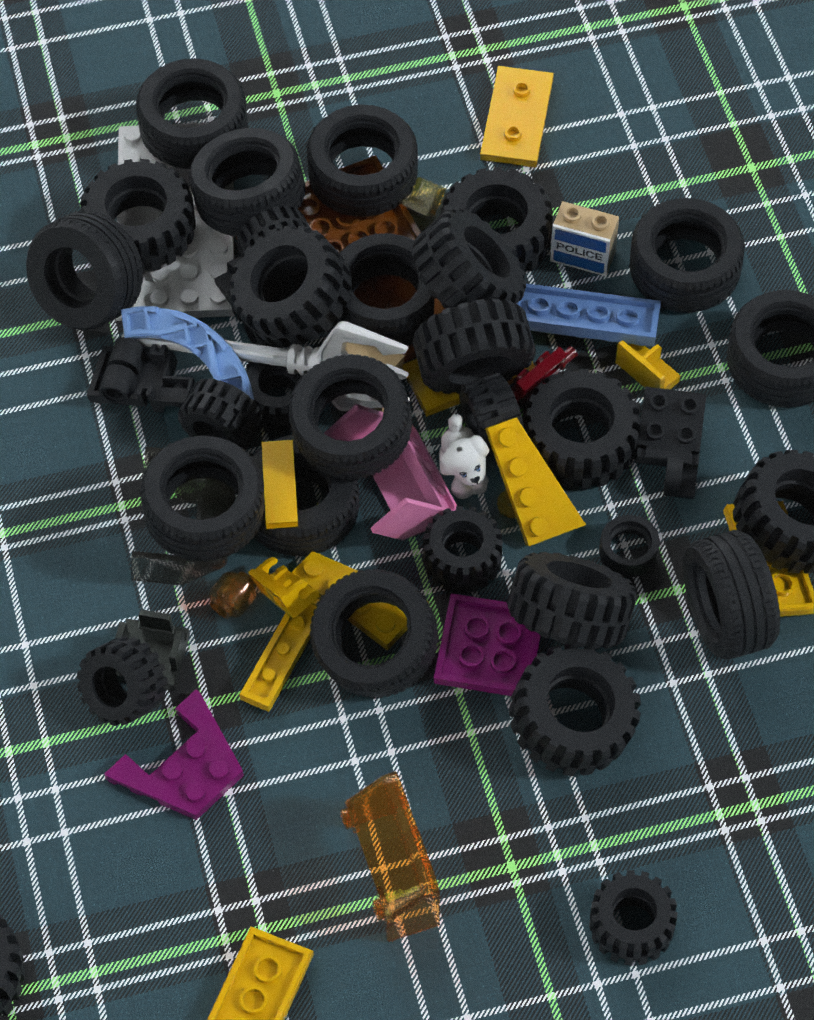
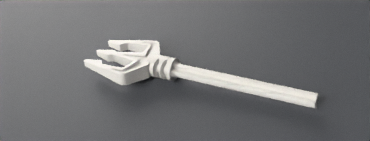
[121,321,410,411]

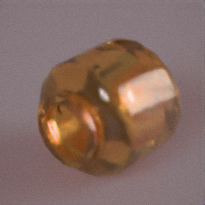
[209,571,256,619]

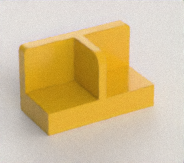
[615,340,680,390]

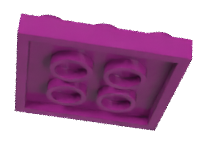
[434,593,541,696]

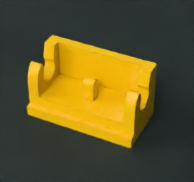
[248,557,320,619]

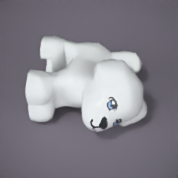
[439,414,490,499]

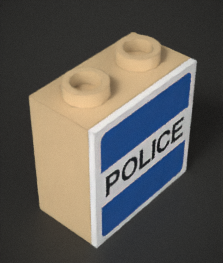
[550,201,619,276]

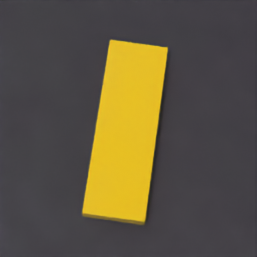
[261,440,298,529]

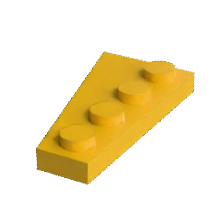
[485,417,586,546]
[292,551,429,651]

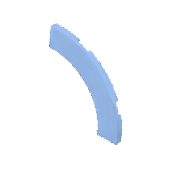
[121,306,254,400]

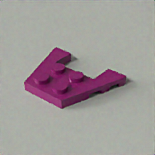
[104,689,244,820]

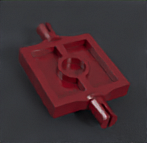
[511,346,578,408]

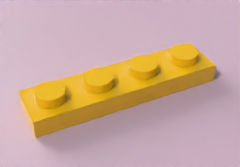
[240,598,320,712]

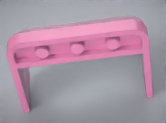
[323,404,457,540]

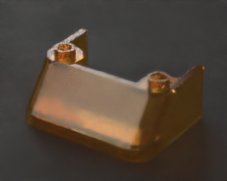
[340,771,440,942]

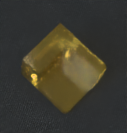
[401,177,446,216]

